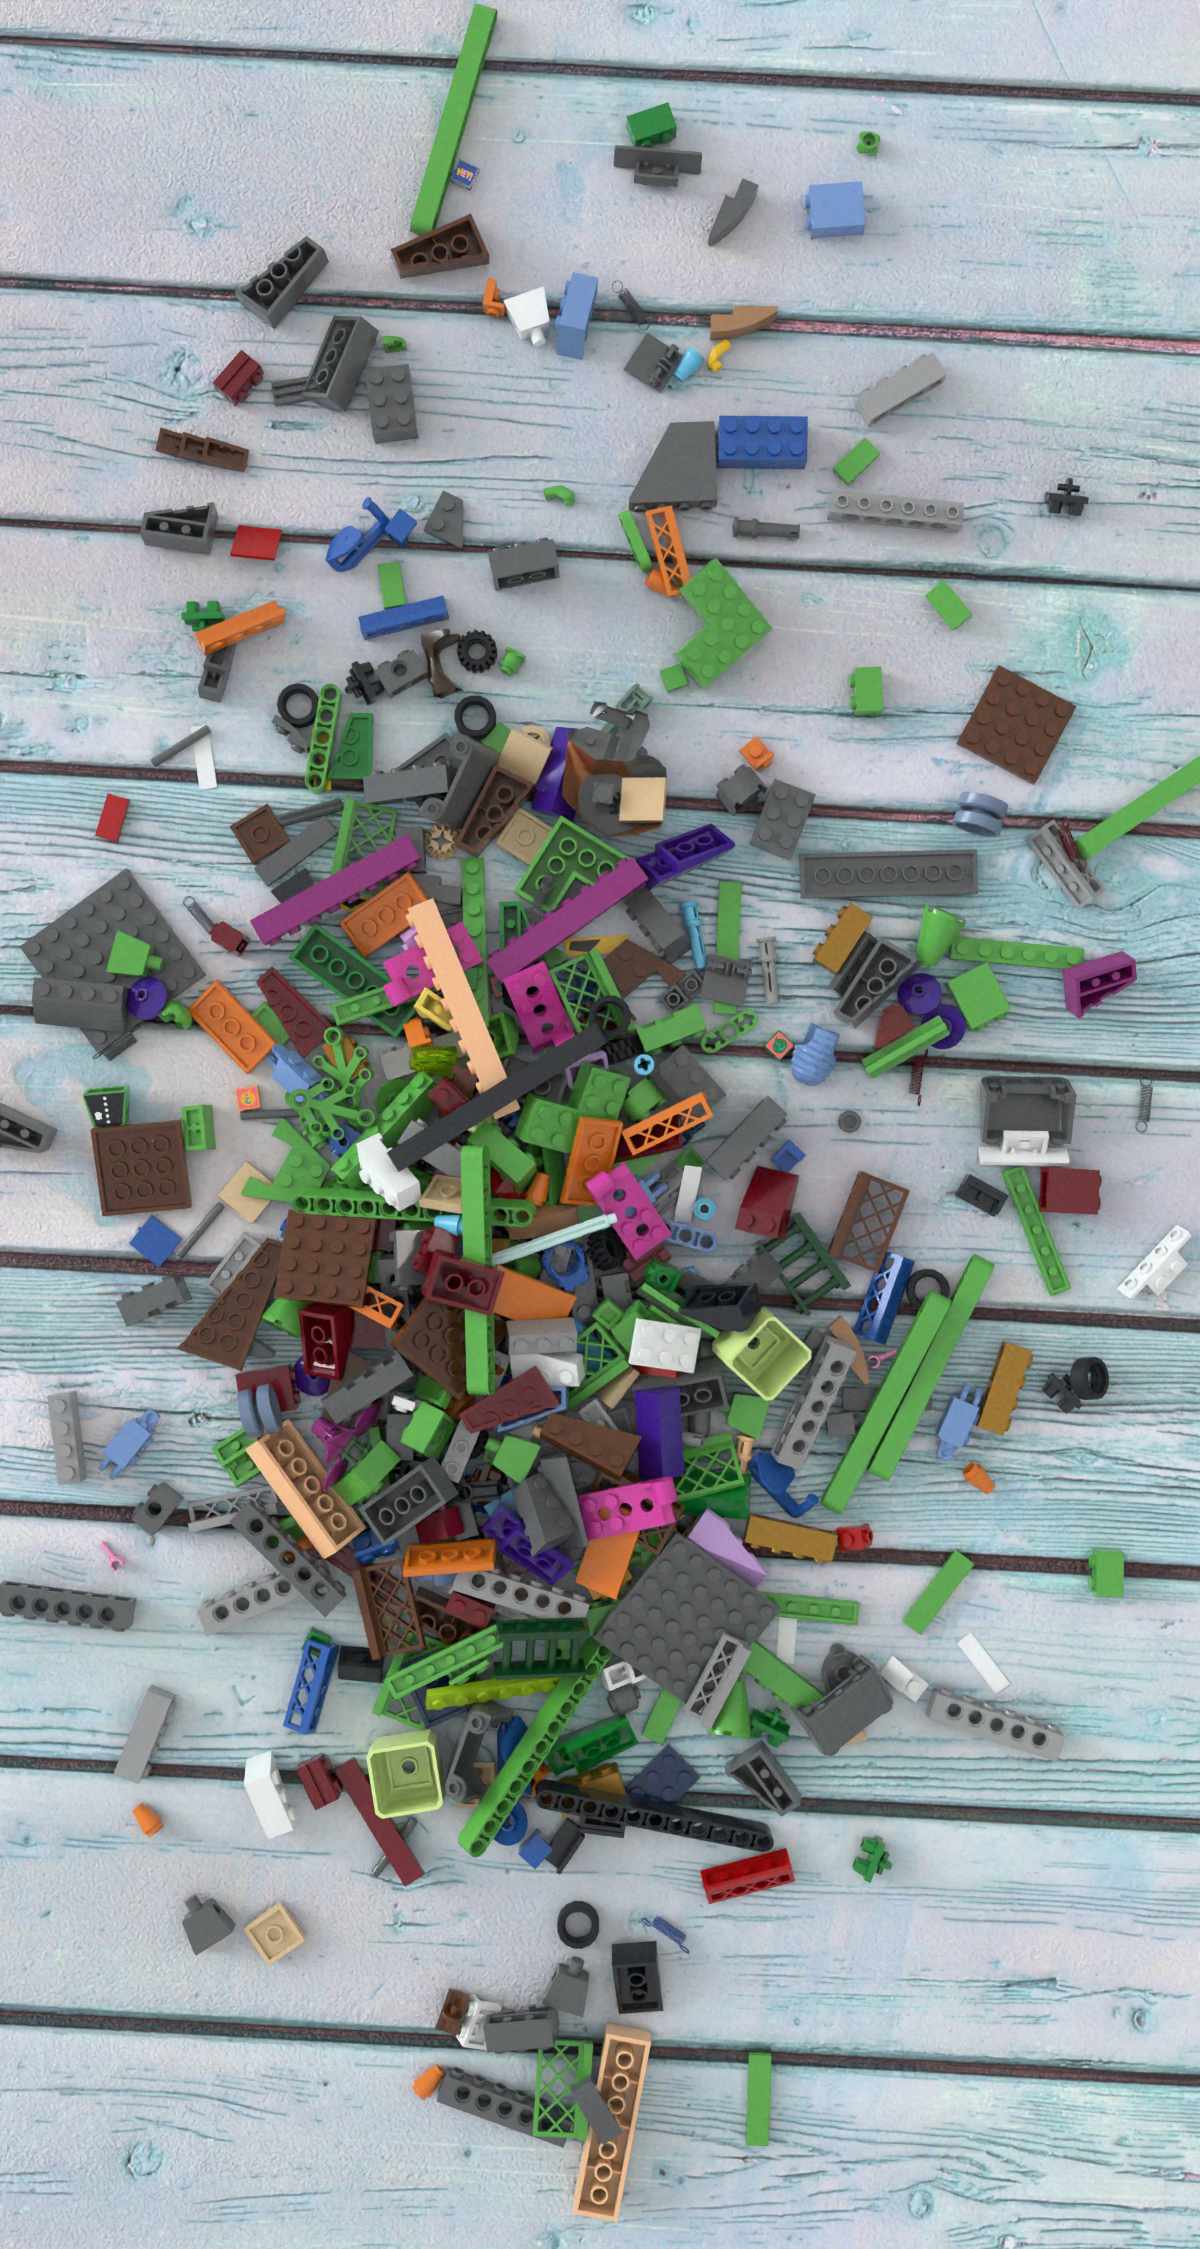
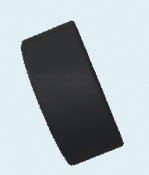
[277,683,319,728]
[454,695,496,740]
[589,995,631,1039]
[906,1269,950,1309]
[1070,1357,1109,1400]
[557,1901,599,1949]

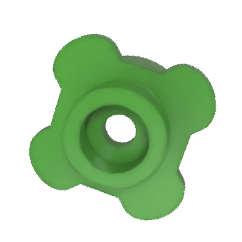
[856,131,880,156]

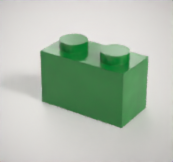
[626,102,677,148]

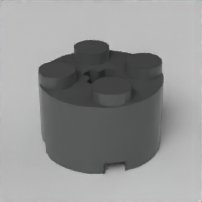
[716,764,767,817]

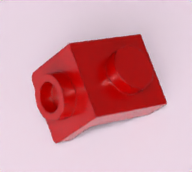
[836,1523,873,1551]

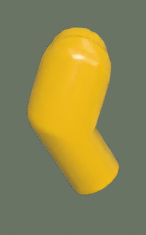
[707,339,731,373]

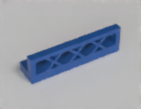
[358,595,449,640]
[853,1251,915,1345]
[283,1639,340,1735]

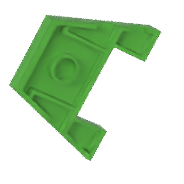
[241,1118,331,1203]

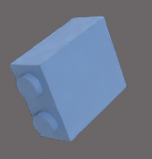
[804,181,866,239]

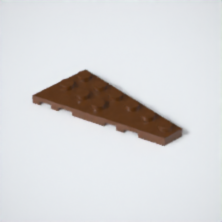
[177,1238,283,1371]

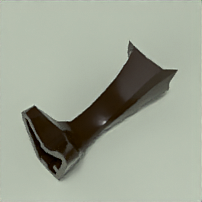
[420,629,464,699]

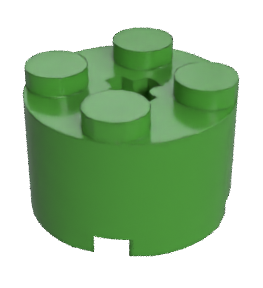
[621,1074,667,1124]

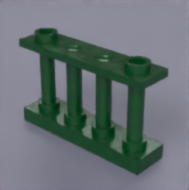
[754,1212,851,1316]
[493,1617,590,1680]

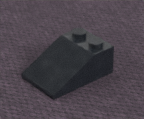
[678,1283,763,1332]
[612,1941,663,2014]

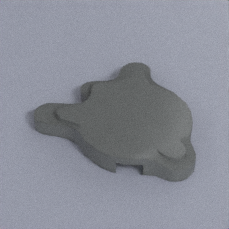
[821,1643,858,1696]

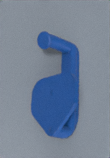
[325,497,390,572]
[748,1452,819,1518]
[497,1716,532,1796]

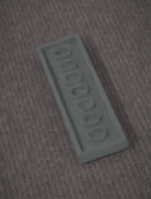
[799,849,978,899]

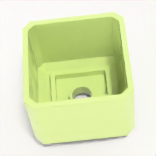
[712,1306,812,1401]
[366,1729,446,1819]

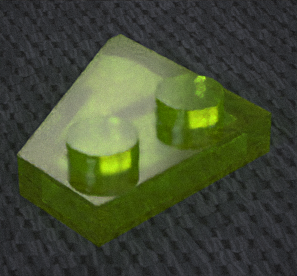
[409,1046,457,1079]

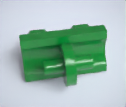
[181,601,225,632]
[750,1707,790,1748]
[852,1836,893,1883]

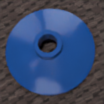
[493,1802,528,1846]

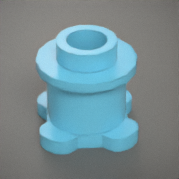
[693,1196,717,1222]

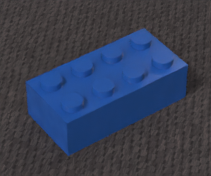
[717,416,808,469]

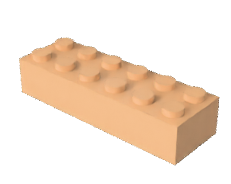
[246,1419,366,1559]

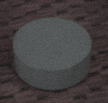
[838,1111,861,1133]

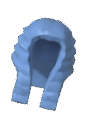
[790,1023,840,1086]

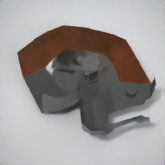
[562,701,667,837]

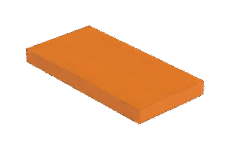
[339,871,429,958]
[188,980,279,1074]
[560,1116,623,1207]
[494,1264,577,1320]
[575,1505,641,1600]
[403,1538,497,1577]

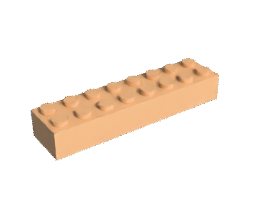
[573,2023,651,2222]

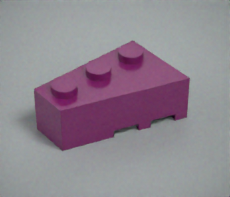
[1062,951,1137,1018]

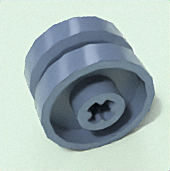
[952,791,1008,837]
[237,1383,283,1439]

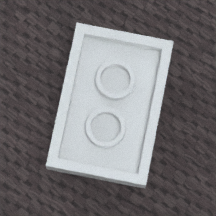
[628,1318,702,1373]

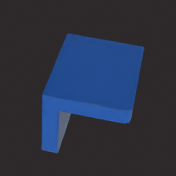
[384,509,417,549]
[770,1140,806,1173]
[519,1828,552,1869]

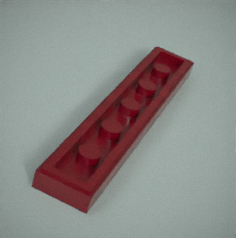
[334,1757,425,1887]

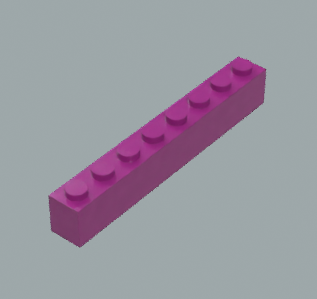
[250,834,421,947]
[486,857,648,985]

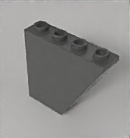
[629,421,717,513]

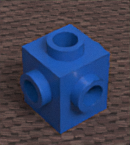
[328,1123,362,1158]

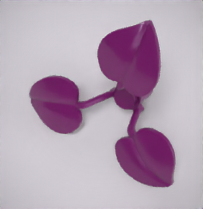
[311,1400,379,1492]

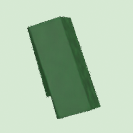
[673,1469,751,1520]
[545,1714,639,1776]

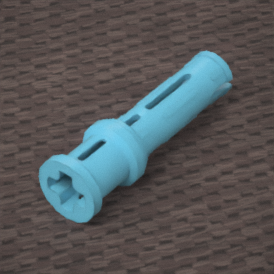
[679,901,707,969]
[634,1054,654,1076]

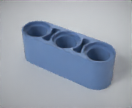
[662,1219,717,1252]

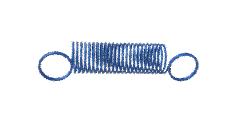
[641,1917,690,1954]

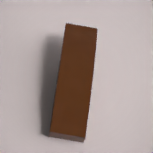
[155,428,249,472]

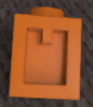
[483,278,505,318]
[739,736,774,772]

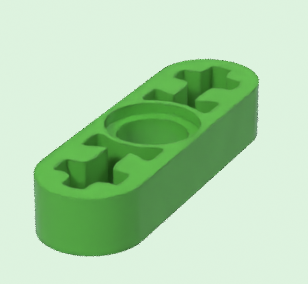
[618,510,653,573]
[700,1010,758,1054]

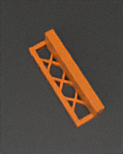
[645,505,691,599]
[194,600,286,656]
[621,1091,714,1156]
[348,1286,405,1331]

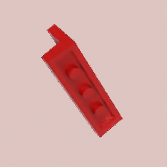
[700,1848,795,1904]

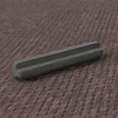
[279,798,344,827]

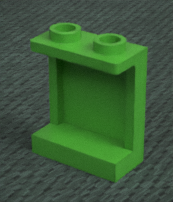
[944,962,1011,1032]

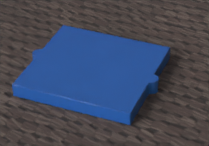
[129,1215,182,1268]

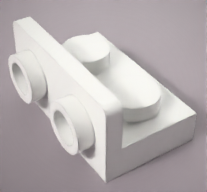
[456,1994,502,2050]

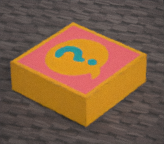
[235,1086,262,1111]

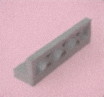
[1026,819,1105,910]
[636,1160,684,1234]
[187,1485,281,1532]
[683,1632,752,1730]

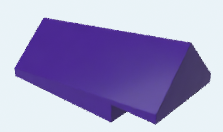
[531,727,577,822]
[636,823,735,891]
[634,1387,684,1479]
[481,1501,574,1586]

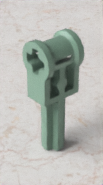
[601,683,653,735]

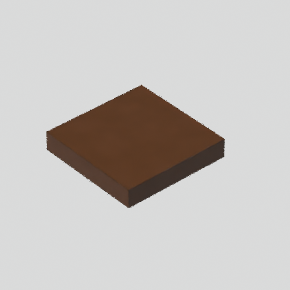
[230,804,290,865]

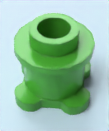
[498,646,526,676]
[302,1124,329,1150]

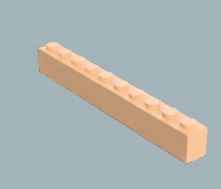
[405,898,520,1119]

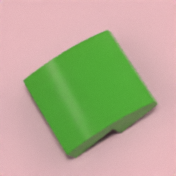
[212,1428,261,1488]

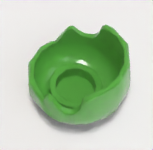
[158,1001,192,1030]

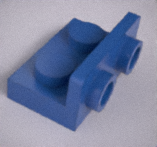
[352,1530,400,1564]

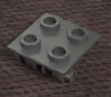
[624,333,683,393]
[700,954,752,1007]

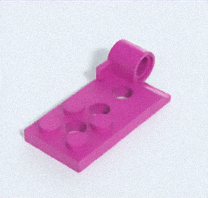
[383,921,483,1007]
[502,961,575,1053]
[585,1163,672,1260]
[577,1477,678,1541]

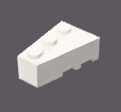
[356,1133,421,1211]
[510,1352,585,1386]
[244,1750,297,1839]

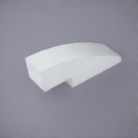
[600,1658,648,1691]

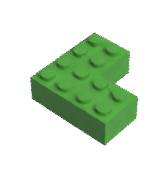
[673,558,772,688]
[514,816,630,914]
[514,1061,631,1154]

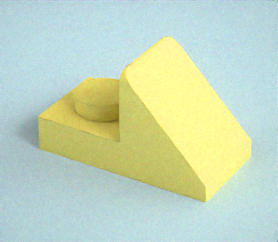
[414,988,453,1031]

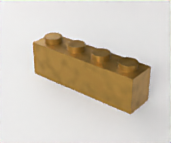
[975,1341,1033,1436]
[743,1513,838,1564]

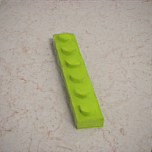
[425,1677,560,1710]

